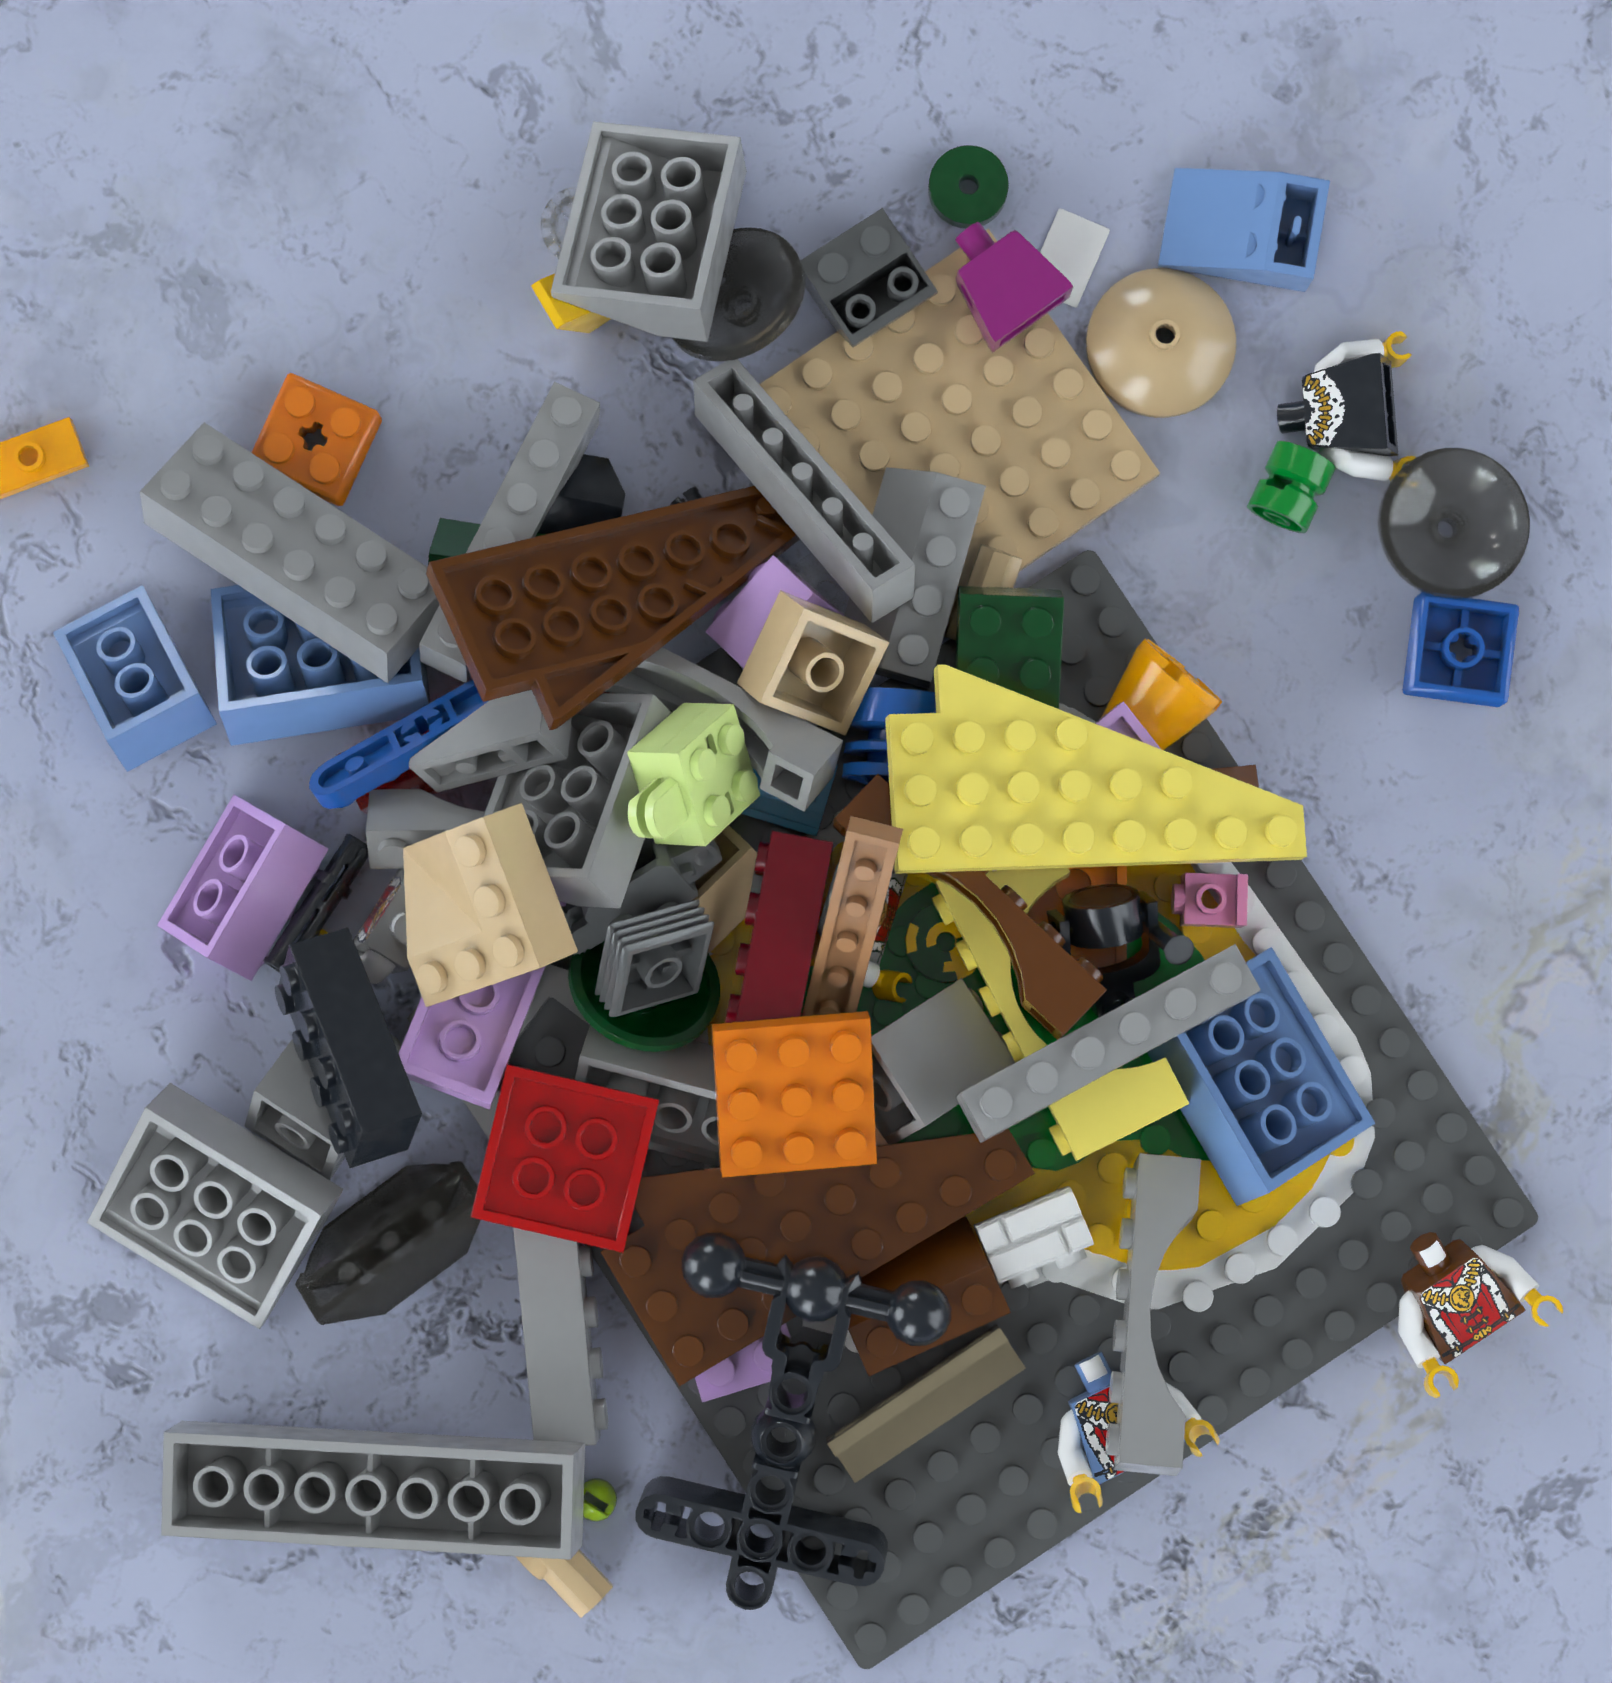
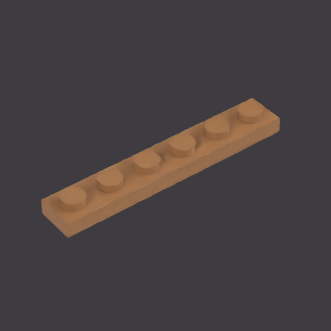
[802,816,903,1017]

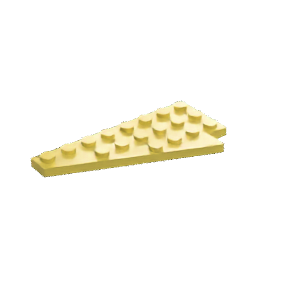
[885,665,1307,874]

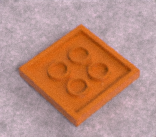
[711,1011,877,1178]

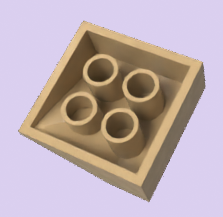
[403,803,578,1007]

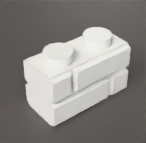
[973,1186,1094,1289]

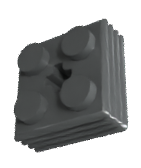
[595,900,714,1017]

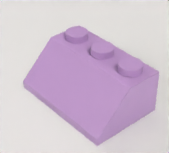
[157,795,328,981]

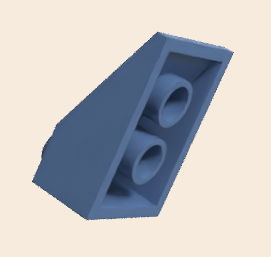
[53,585,217,772]

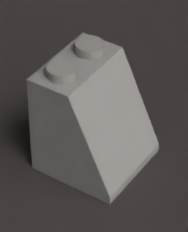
[871,978,1015,1145]
[244,1034,402,1180]

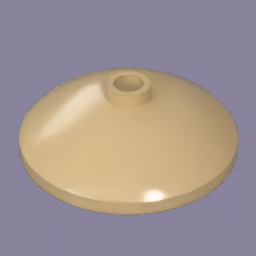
[1086,268,1236,418]

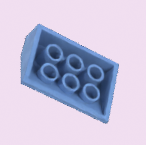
[211,585,430,746]
[1147,947,1375,1206]

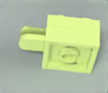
[627,703,761,846]

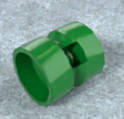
[1247,441,1336,533]

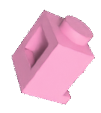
[1171,873,1248,928]

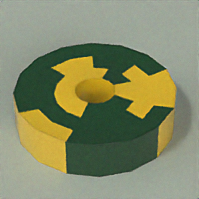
[905,903,977,983]

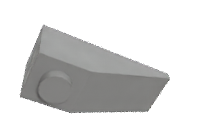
[409,690,572,792]

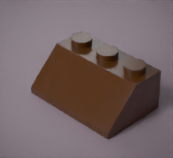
[848,1215,1011,1376]

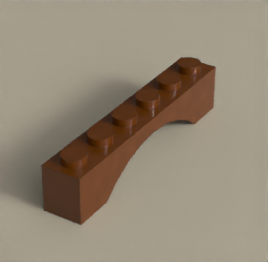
[833,774,1107,1040]

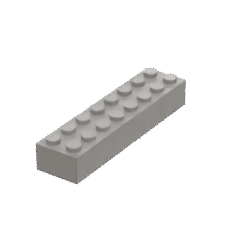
[161,1421,585,1560]

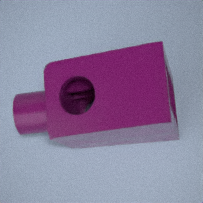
[955,222,1073,353]

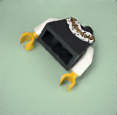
[1277,331,1420,488]

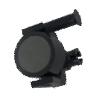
[1046,884,1194,1018]

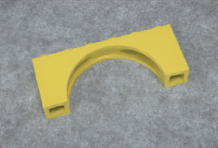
[932,868,1189,1161]

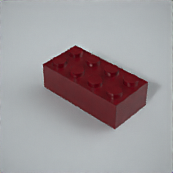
[725,831,833,1023]

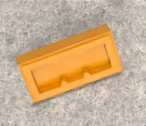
[0,417,89,499]

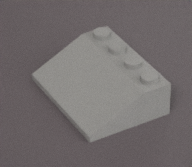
[551,121,747,342]
[483,693,672,908]
[87,1083,343,1329]

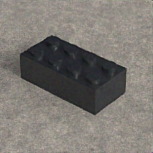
[275,927,422,1168]

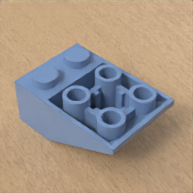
[1158,168,1330,292]

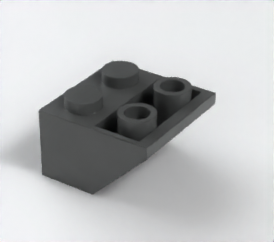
[798,208,938,348]

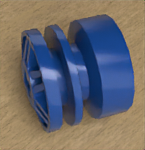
[842,687,936,785]

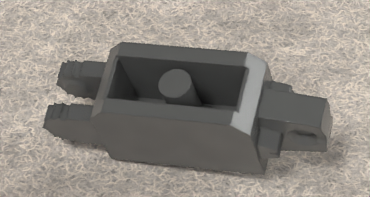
[561,838,723,955]

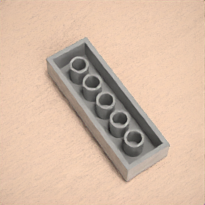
[140,422,439,683]

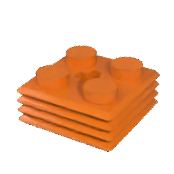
[251,373,382,506]

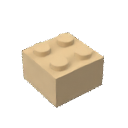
[737,590,890,735]

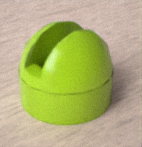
[583,1478,617,1521]

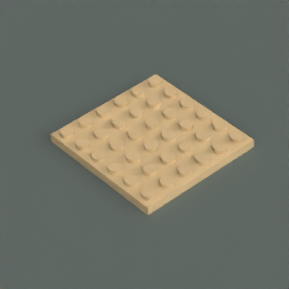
[759,229,1160,621]

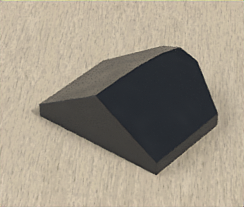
[537,454,626,534]

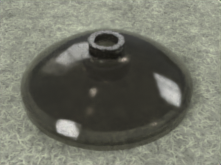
[672,227,806,361]
[1378,448,1530,599]

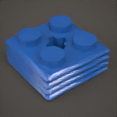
[1402,592,1519,707]

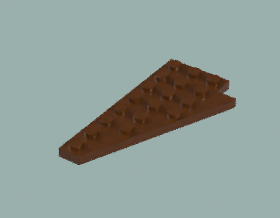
[426,486,800,730]
[601,1129,1035,1387]

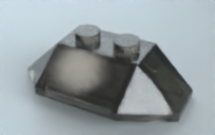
[295,1161,480,1325]

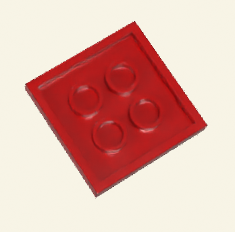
[471,1064,659,1253]

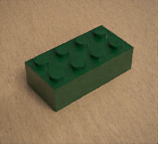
[955,586,1064,709]

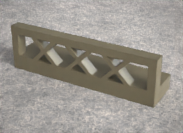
[826,1324,1026,1483]

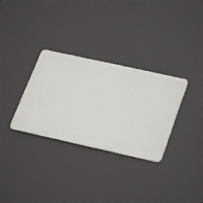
[1040,208,1110,308]

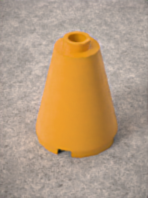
[1100,638,1223,750]

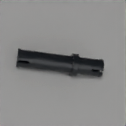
[263,833,368,973]

